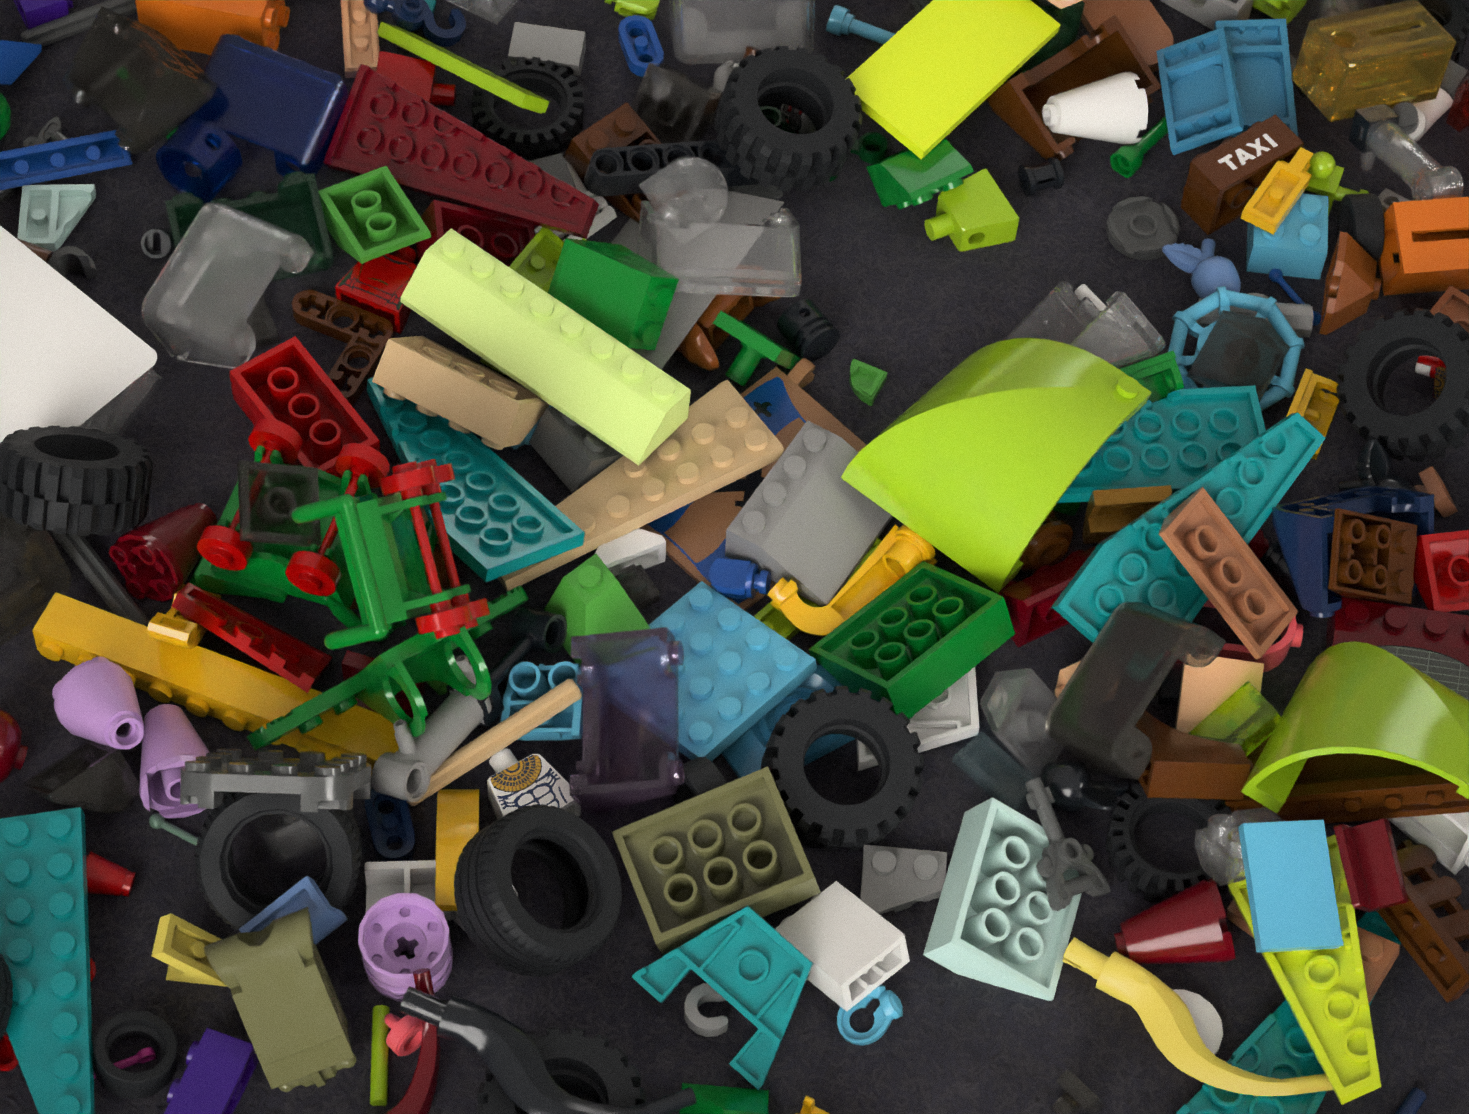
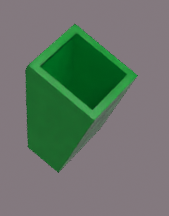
[548,238,679,350]

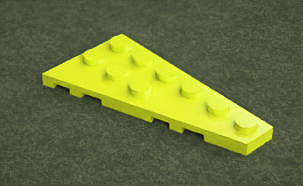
[1227,834,1381,1105]

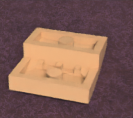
[1175,652,1264,744]

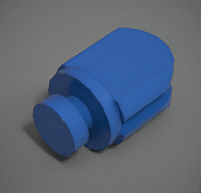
[709,558,771,600]

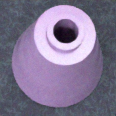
[139,704,210,819]

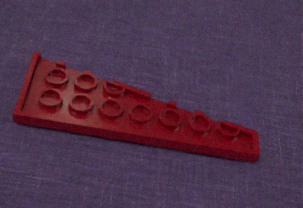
[323,64,599,239]

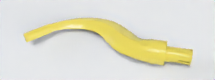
[1062,937,1333,1096]

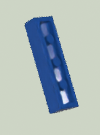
[0,128,132,190]

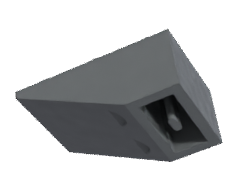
[529,407,623,493]

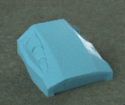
[501,661,593,741]

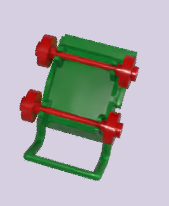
[189,418,438,642]
[291,459,490,650]

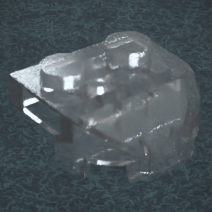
[639,156,728,248]

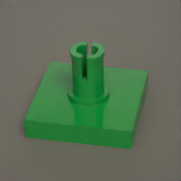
[713,311,802,387]

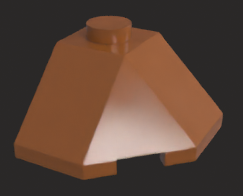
[1319,231,1381,335]

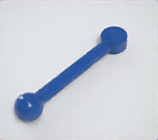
[1268,269,1322,326]

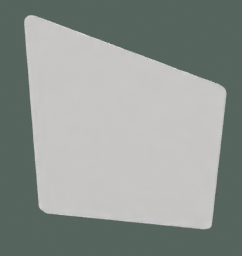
[0,226,157,443]

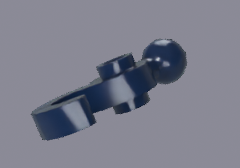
[363,0,466,47]

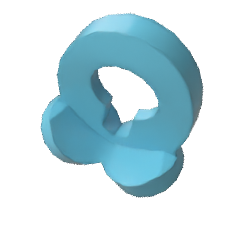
[837,984,903,1046]

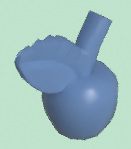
[1162,238,1241,298]

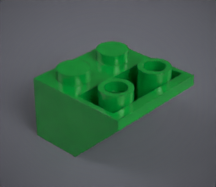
[866,138,974,210]

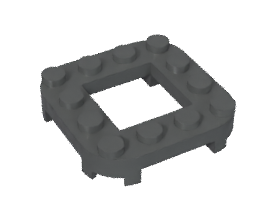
[180,748,371,812]

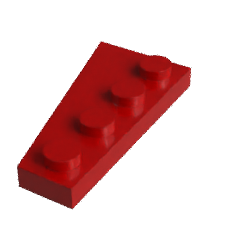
[172,582,333,693]

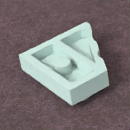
[17,184,96,252]

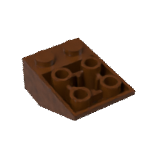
[564,102,690,225]
[1328,508,1417,604]

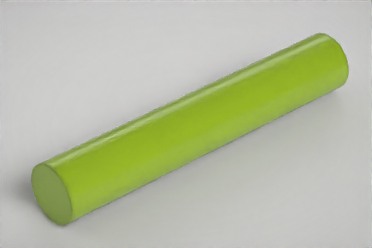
[370,1005,390,1106]

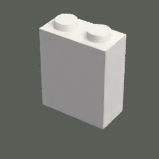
[775,881,910,1012]

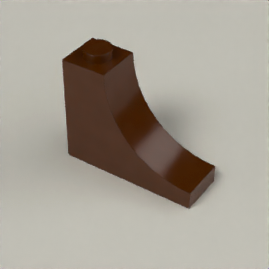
[1116,700,1253,800]

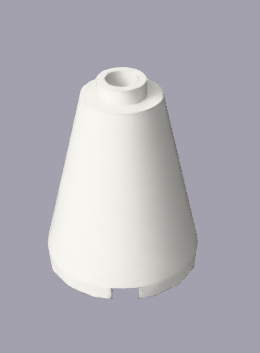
[1042,72,1148,145]

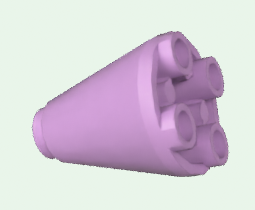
[52,657,144,750]

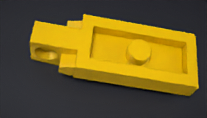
[1241,147,1314,235]

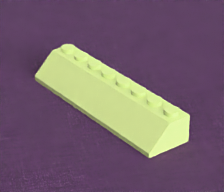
[401,228,691,466]

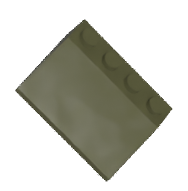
[612,766,821,956]

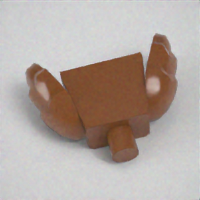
[675,264,786,371]

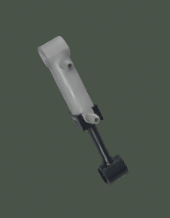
[371,606,567,803]

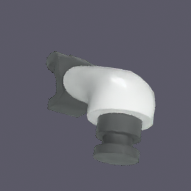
[1388,58,1469,144]

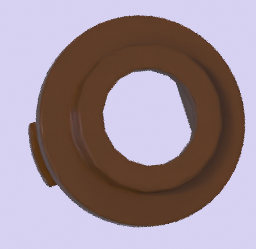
[1019,509,1073,573]

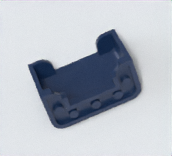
[1272,486,1434,618]

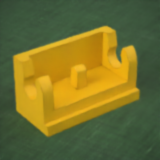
[1286,368,1340,460]

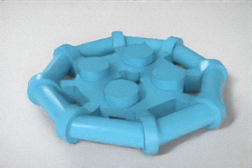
[1168,286,1305,412]

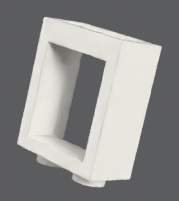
[1388,812,1469,875]

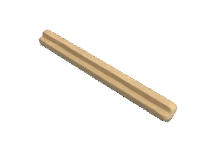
[407,679,582,806]

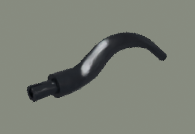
[400,987,697,1114]

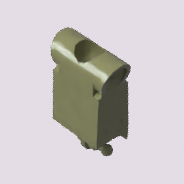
[204,907,357,1092]

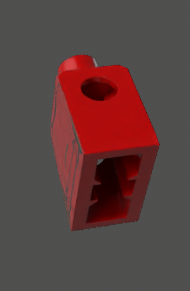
[335,246,417,334]

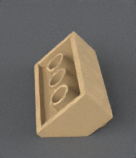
[372,336,550,450]

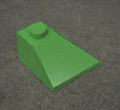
[544,554,650,671]

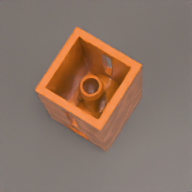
[135,0,290,65]
[1378,197,1469,295]

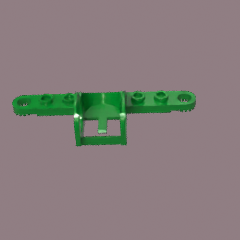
[247,585,529,751]

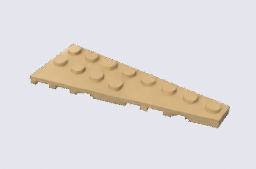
[498,379,784,591]

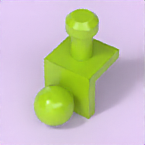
[1305,151,1369,216]

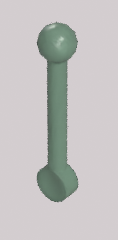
[149,813,198,846]

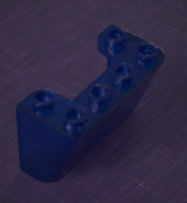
[178,34,348,186]

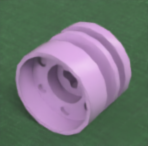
[358,893,453,1002]

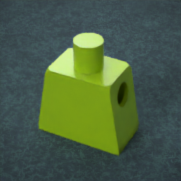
[924,169,1019,252]

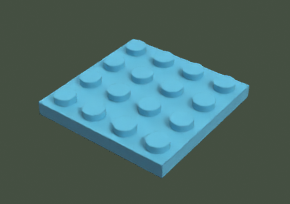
[589,581,817,762]

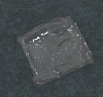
[1195,807,1285,886]

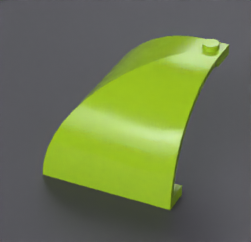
[841,338,1152,593]
[1241,641,1469,814]

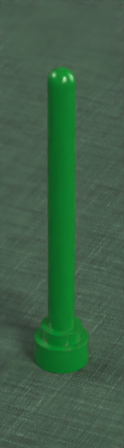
[1110,115,1168,178]

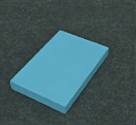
[1238,820,1343,953]

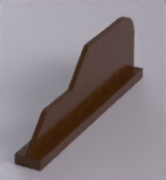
[1225,730,1469,827]

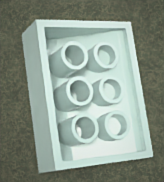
[923,797,1082,1001]

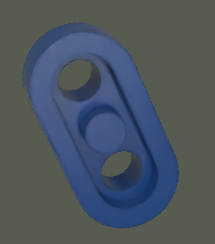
[618,15,664,77]

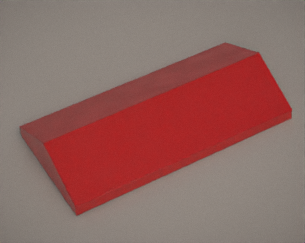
[1413,530,1469,612]

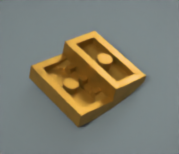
[1082,485,1172,544]

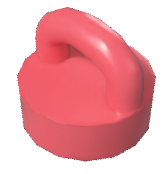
[384,1013,423,1057]

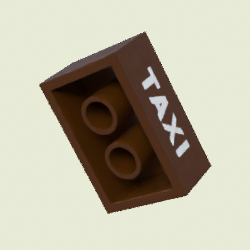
[1180,115,1304,235]

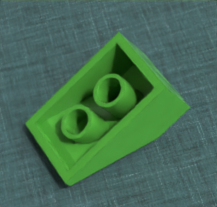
[317,166,431,264]

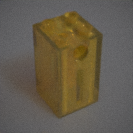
[1291,0,1456,122]

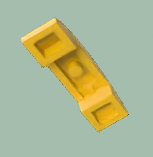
[147,584,221,649]
[435,789,479,911]

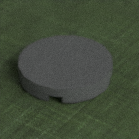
[1106,196,1180,260]

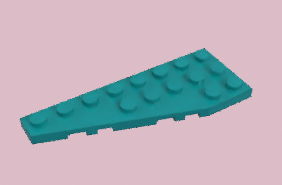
[1057,385,1266,503]

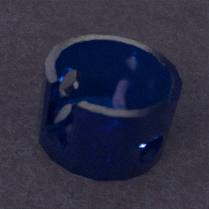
[156,118,243,203]

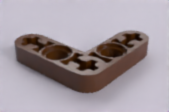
[292,290,394,406]

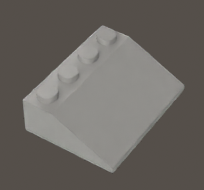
[725,420,893,607]

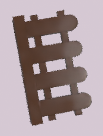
[1377,840,1469,1003]

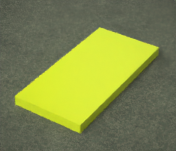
[845,0,1061,160]

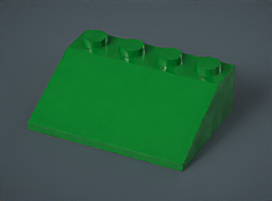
[808,561,1015,719]

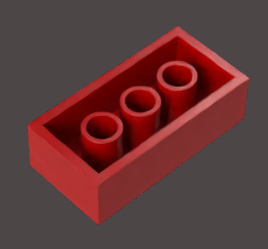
[229,336,381,479]

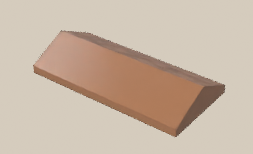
[1159,487,1299,660]

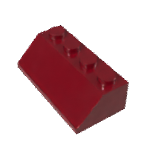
[997,534,1113,648]

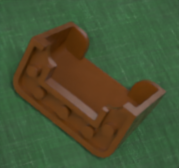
[986,15,1162,161]

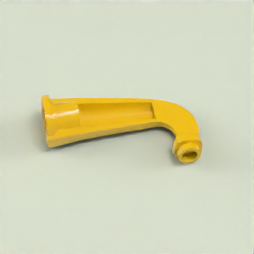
[767,524,938,636]

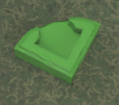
[849,358,888,406]

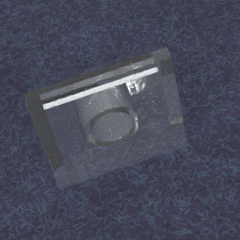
[979,668,1076,779]

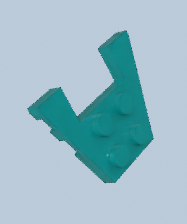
[632,906,814,1090]

